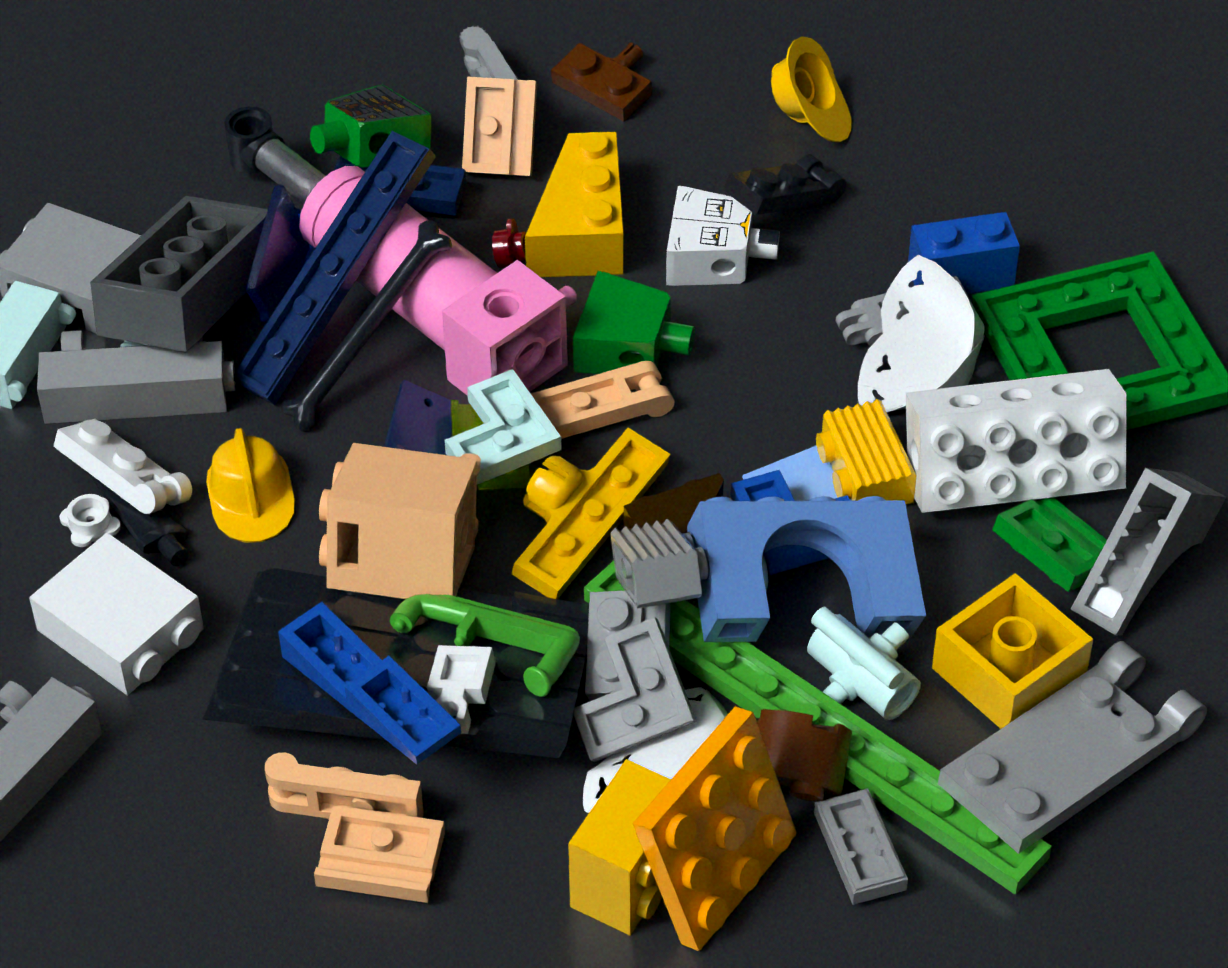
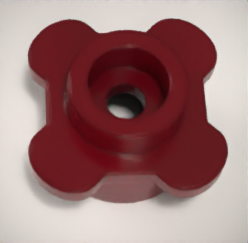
[492,218,526,269]

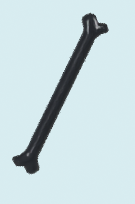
[281,220,452,431]

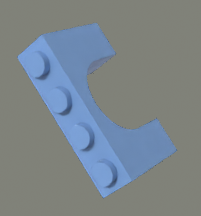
[687,496,926,642]

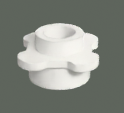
[60,494,121,547]

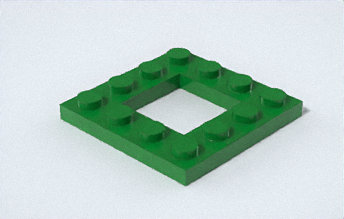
[971,251,1228,430]

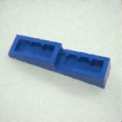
[278,602,461,765]

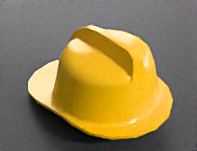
[771,36,852,143]
[206,428,295,543]

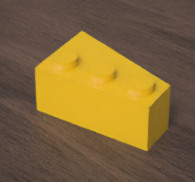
[525,132,623,277]

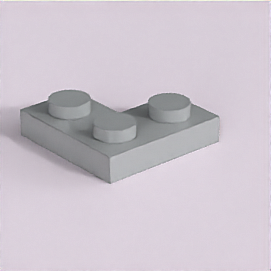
[573,617,697,762]

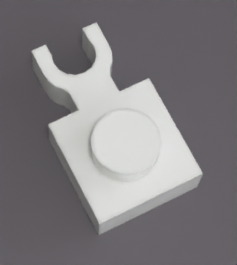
[427,645,496,734]

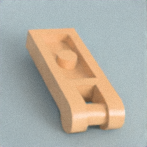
[531,361,675,439]
[265,752,423,819]

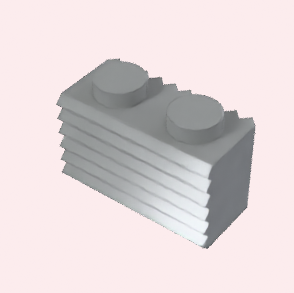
[610,519,708,609]

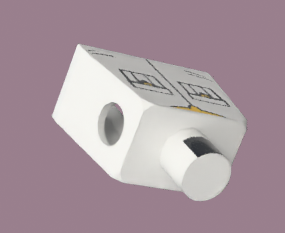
[666,186,780,286]

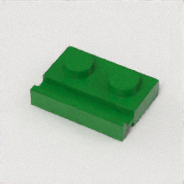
[992,497,1107,592]

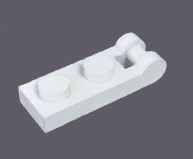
[53,419,192,514]

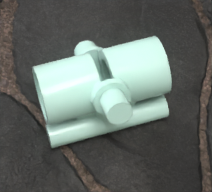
[807,607,921,720]

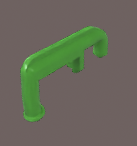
[390,594,580,697]

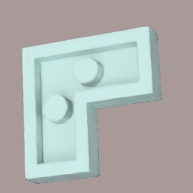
[445,369,561,485]

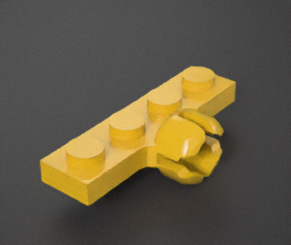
[512,428,671,599]

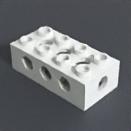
[906,369,1126,513]

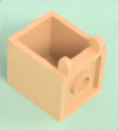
[319,443,481,599]

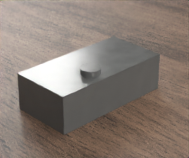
[90,196,277,352]

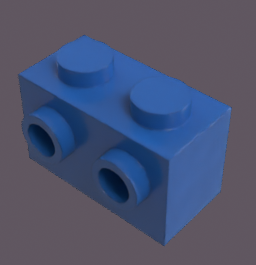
[908,212,1020,294]

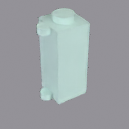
[0,281,76,409]

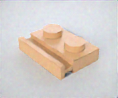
[462,77,537,176]
[314,805,445,903]

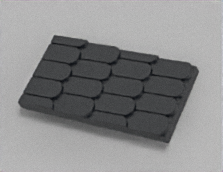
[202,568,589,758]

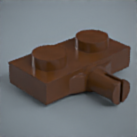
[551,42,652,122]

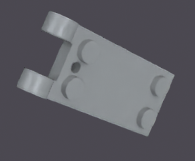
[937,641,1207,854]

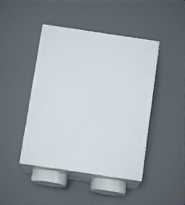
[29,533,204,696]

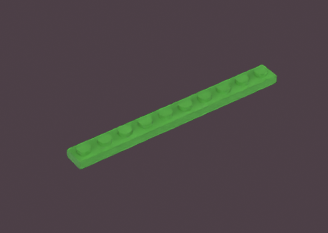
[584,561,1052,895]

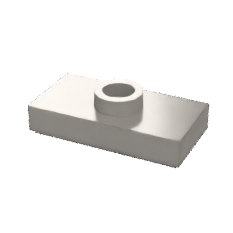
[814,789,908,905]

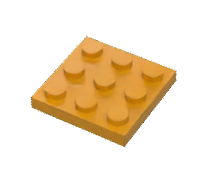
[633,706,797,951]

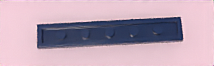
[234,131,436,405]

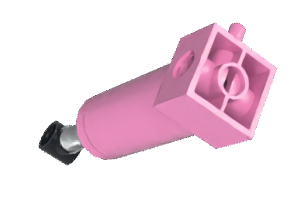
[224,106,577,396]

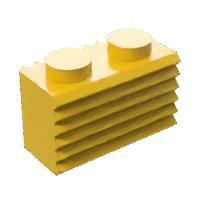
[816,399,916,504]

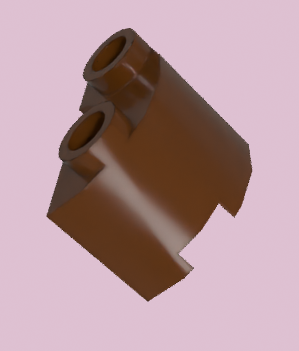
[755,709,852,802]

